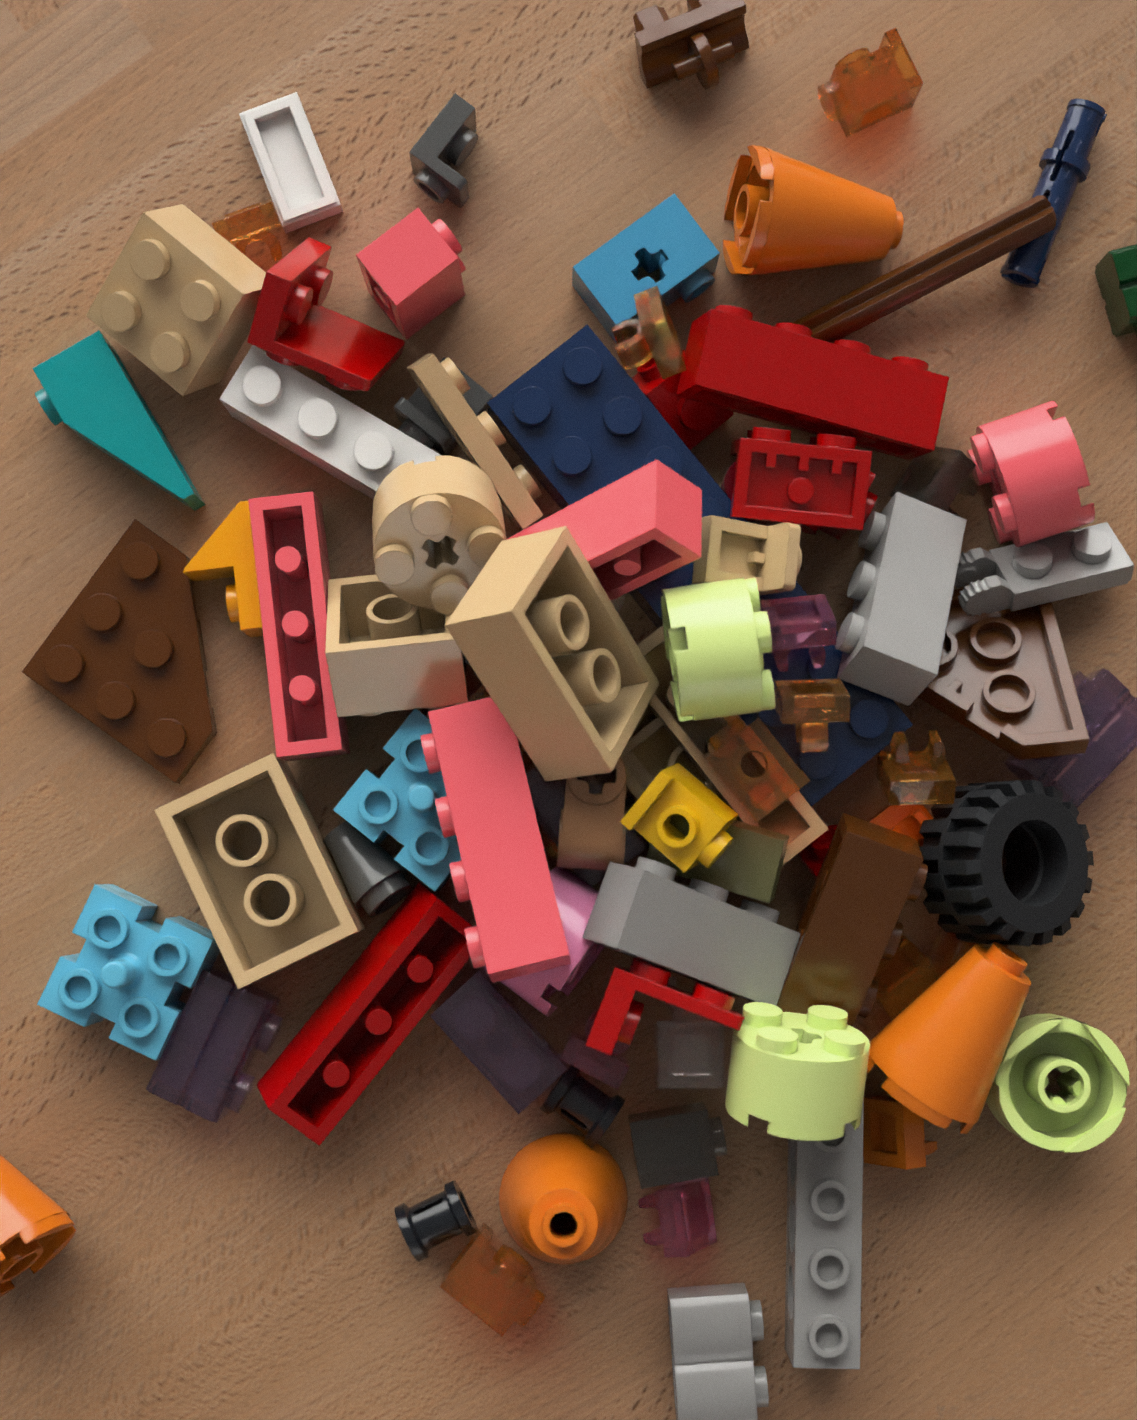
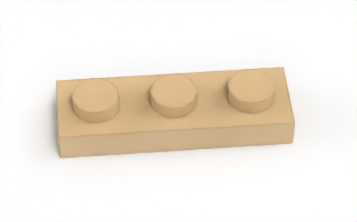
[406,354,543,530]

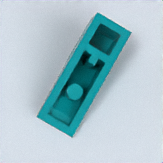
[32,330,205,511]

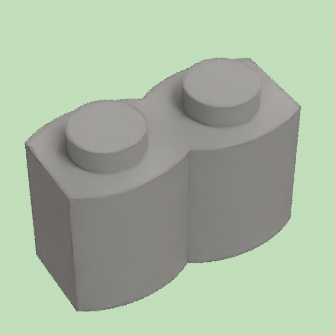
[667,1283,769,1420]

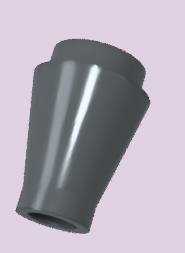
[323,821,411,917]

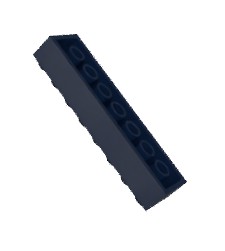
[487,324,913,806]

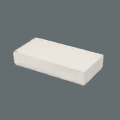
[239,92,343,233]

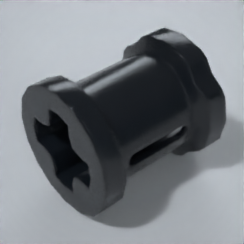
[540,1063,625,1148]
[394,1180,478,1262]

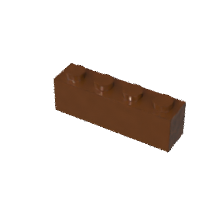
[776,813,928,1027]

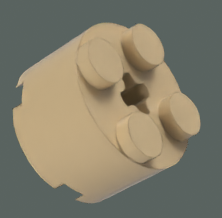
[372,456,507,615]

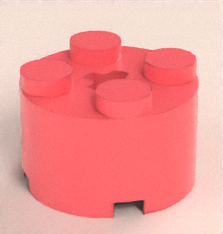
[967,401,1095,547]

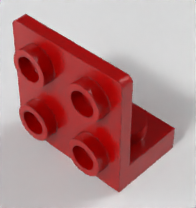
[247,237,405,391]
[730,427,872,531]
[585,958,744,1055]

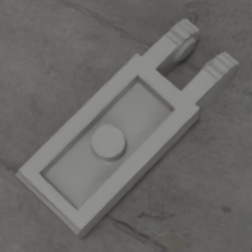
[954,522,1135,616]

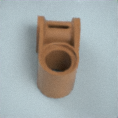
[557,757,627,871]

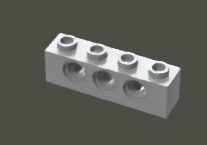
[785,1098,864,1369]

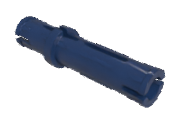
[1000,99,1107,288]

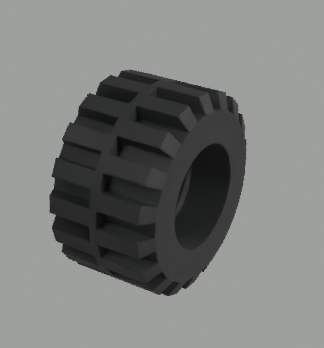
[919,780,1094,946]

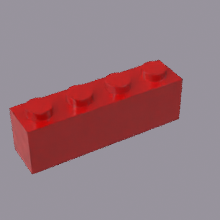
[676,305,949,460]
[256,882,473,1146]

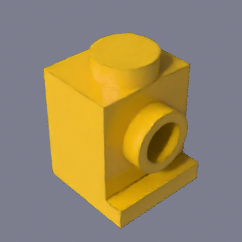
[620,763,739,873]

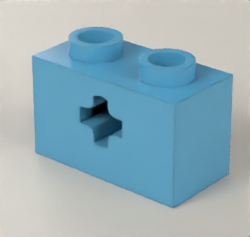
[572,193,720,344]

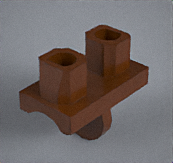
[633,0,749,89]

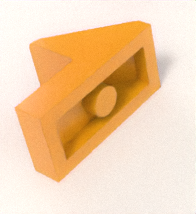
[183,501,263,637]

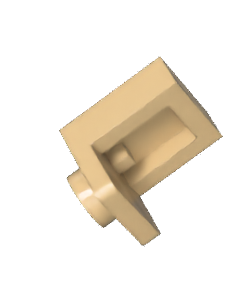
[692,515,802,595]

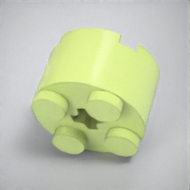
[661,578,775,722]
[725,1002,870,1141]
[986,1013,1130,1153]

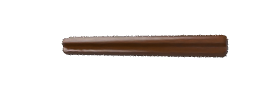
[791,195,1057,343]

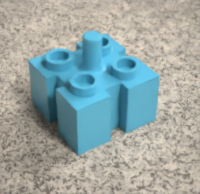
[333,709,461,892]
[37,884,220,1061]

